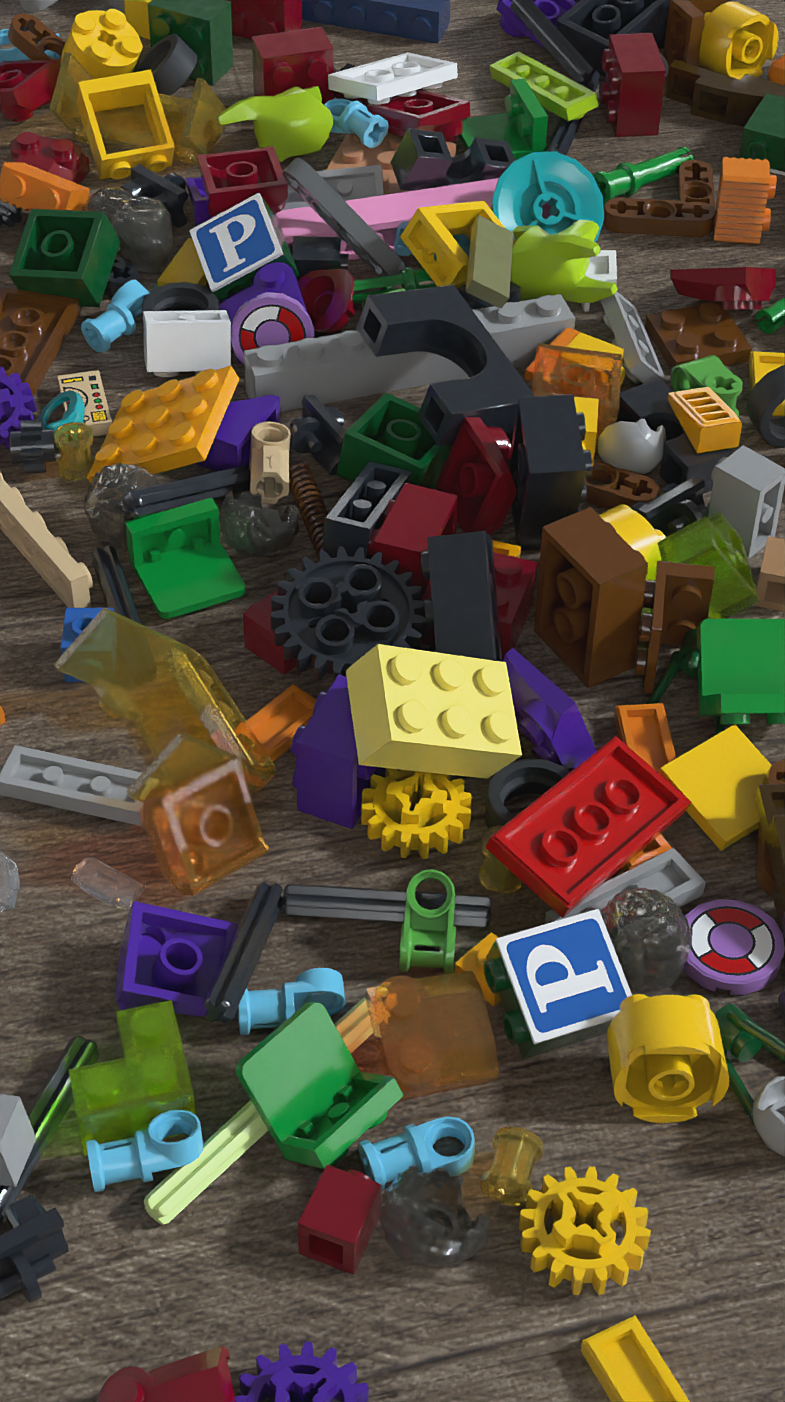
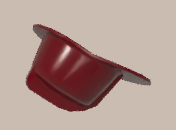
[298,269,355,334]

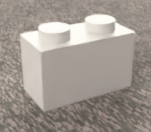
[143,310,231,377]

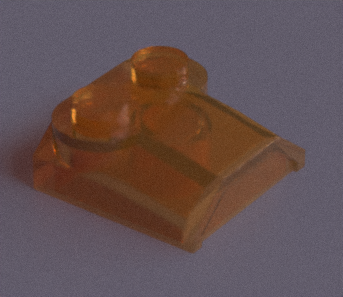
[532,343,622,433]
[143,756,270,896]
[365,971,499,1099]

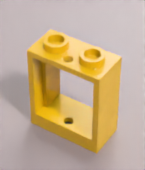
[77,69,175,180]
[400,201,516,290]

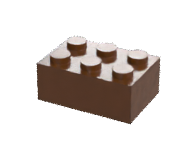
[534,507,648,688]

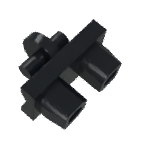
[120,164,189,228]
[290,395,347,475]
[630,477,709,543]
[0,1195,69,1303]

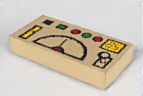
[57,370,112,439]

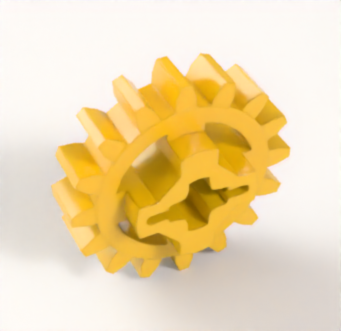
[361,768,472,859]
[519,1166,651,1296]

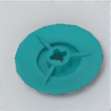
[492,151,604,242]

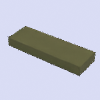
[466,215,514,308]

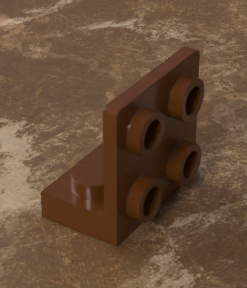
[663,0,732,66]
[635,561,715,694]

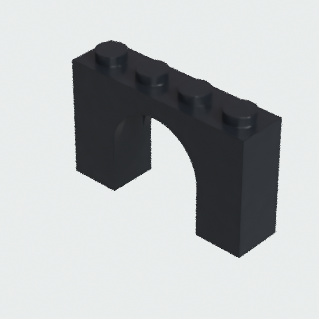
[356,285,535,446]

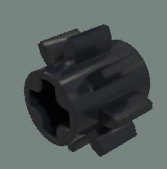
[10,419,57,473]

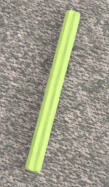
[144,988,395,1225]

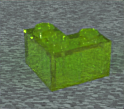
[657,512,760,619]
[68,1000,196,1156]

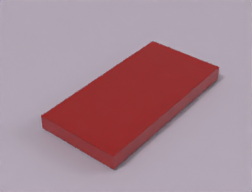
[485,736,692,918]

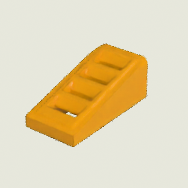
[667,387,742,453]

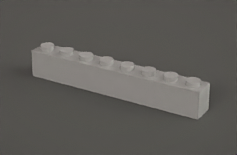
[244,294,575,412]

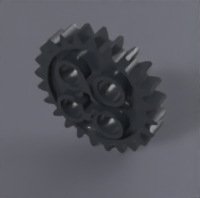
[270,546,426,683]

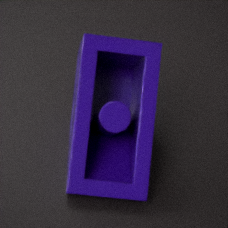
[194,395,281,472]

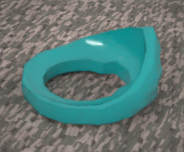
[37,390,85,450]

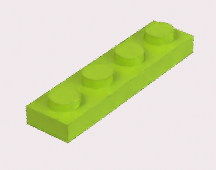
[489,51,598,121]

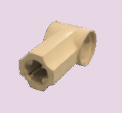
[249,422,291,504]

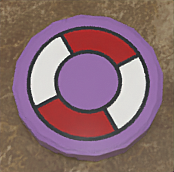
[231,292,314,365]
[677,899,785,995]

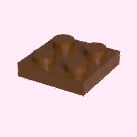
[645,302,753,370]

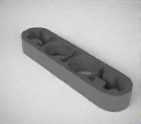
[282,157,405,277]

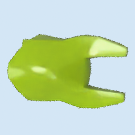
[216,86,333,163]
[510,220,618,303]

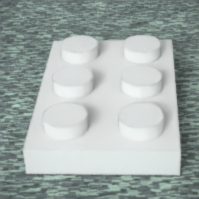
[328,53,457,104]

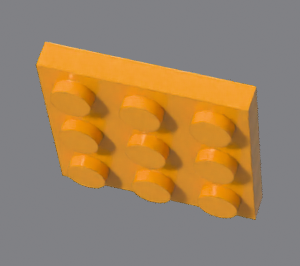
[87,366,239,490]

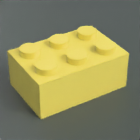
[346,644,522,779]

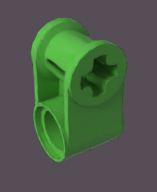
[671,355,743,417]
[399,869,456,975]

